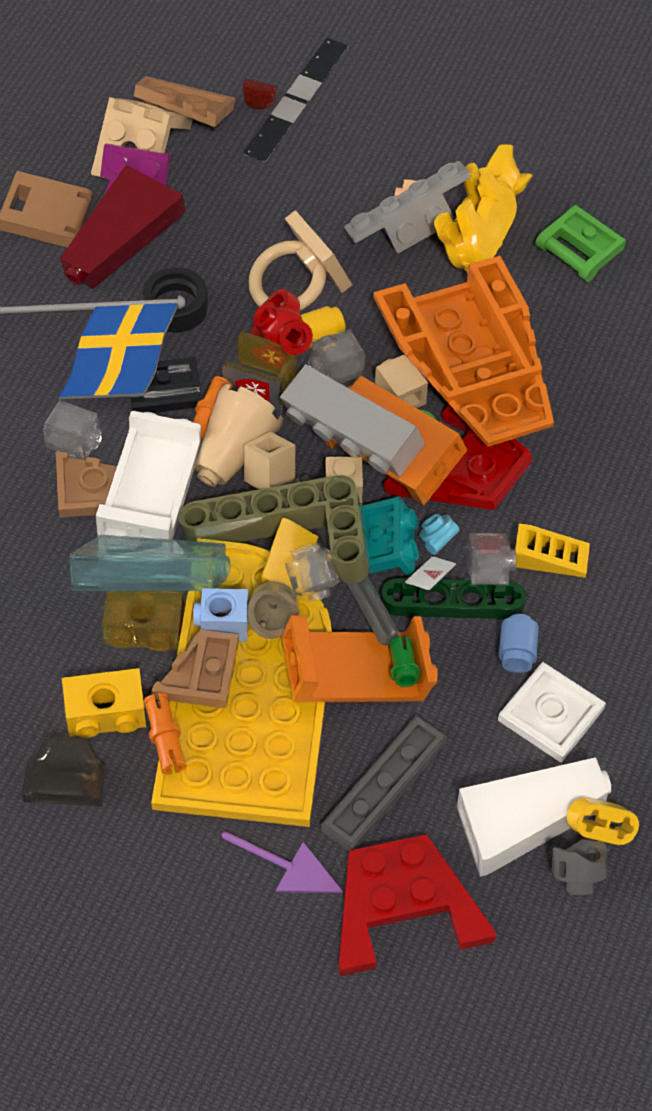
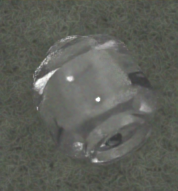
[285,543,339,601]

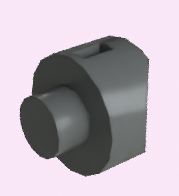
[552,839,607,895]

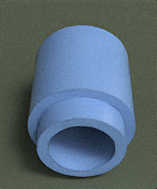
[499,614,539,673]

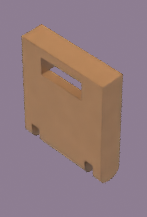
[0,171,93,248]

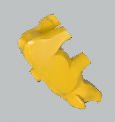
[434,144,533,273]

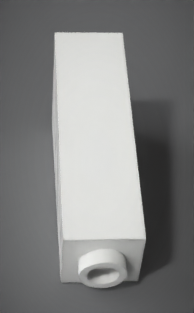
[457,757,611,877]

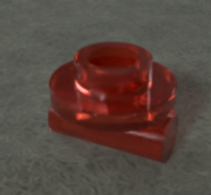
[242,79,277,109]

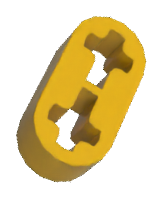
[566,797,639,845]

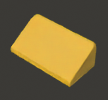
[261,517,318,599]

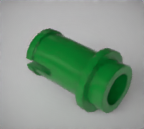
[389,636,421,687]

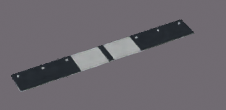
[243,38,348,162]

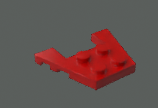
[384,404,532,510]
[338,834,496,976]

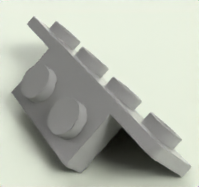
[344,161,471,254]

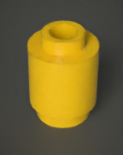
[300,306,345,349]

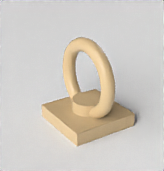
[248,210,352,311]

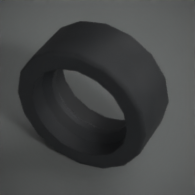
[143,267,208,333]

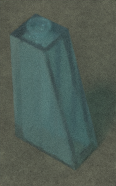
[69,534,230,592]

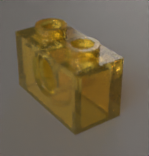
[102,586,184,651]

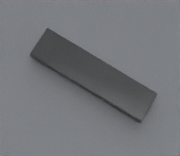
[321,715,447,851]

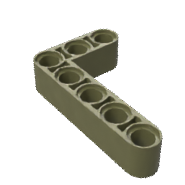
[178,475,370,584]

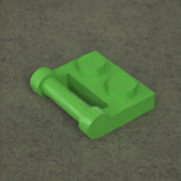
[535,205,626,282]

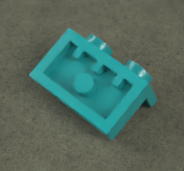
[361,496,419,576]

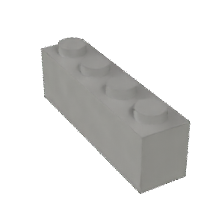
[280,364,425,478]

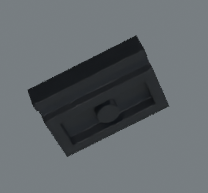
[130,357,202,413]

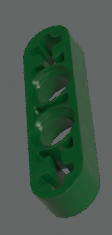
[381,578,527,619]

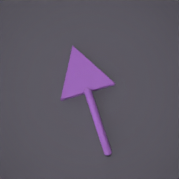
[222,832,343,893]

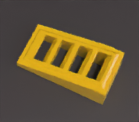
[513,523,590,578]

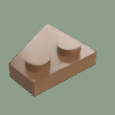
[152,629,239,708]

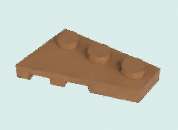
[134,76,235,127]
[56,451,117,518]

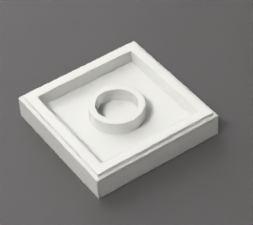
[498,662,606,763]

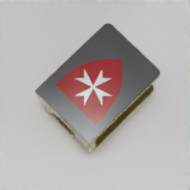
[222,331,297,410]

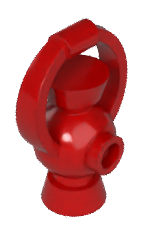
[250,289,313,355]

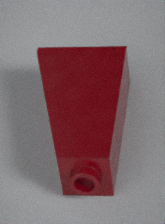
[60,165,186,289]

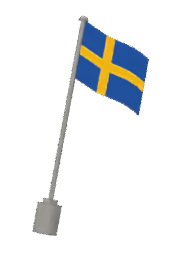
[0,295,185,400]

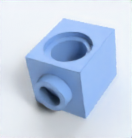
[194,588,248,642]

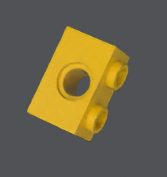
[62,668,146,738]

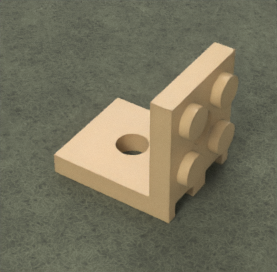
[91,97,193,179]

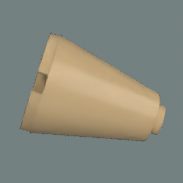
[195,384,283,487]

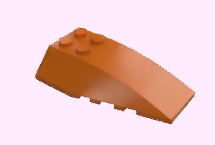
[373,256,554,447]

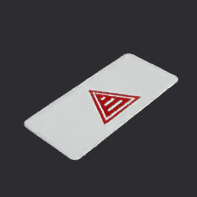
[405,557,456,590]

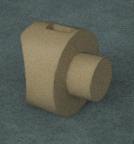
[247,581,299,639]

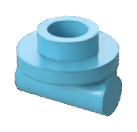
[419,514,459,555]

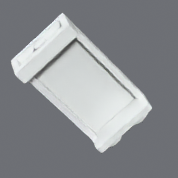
[96,411,202,551]

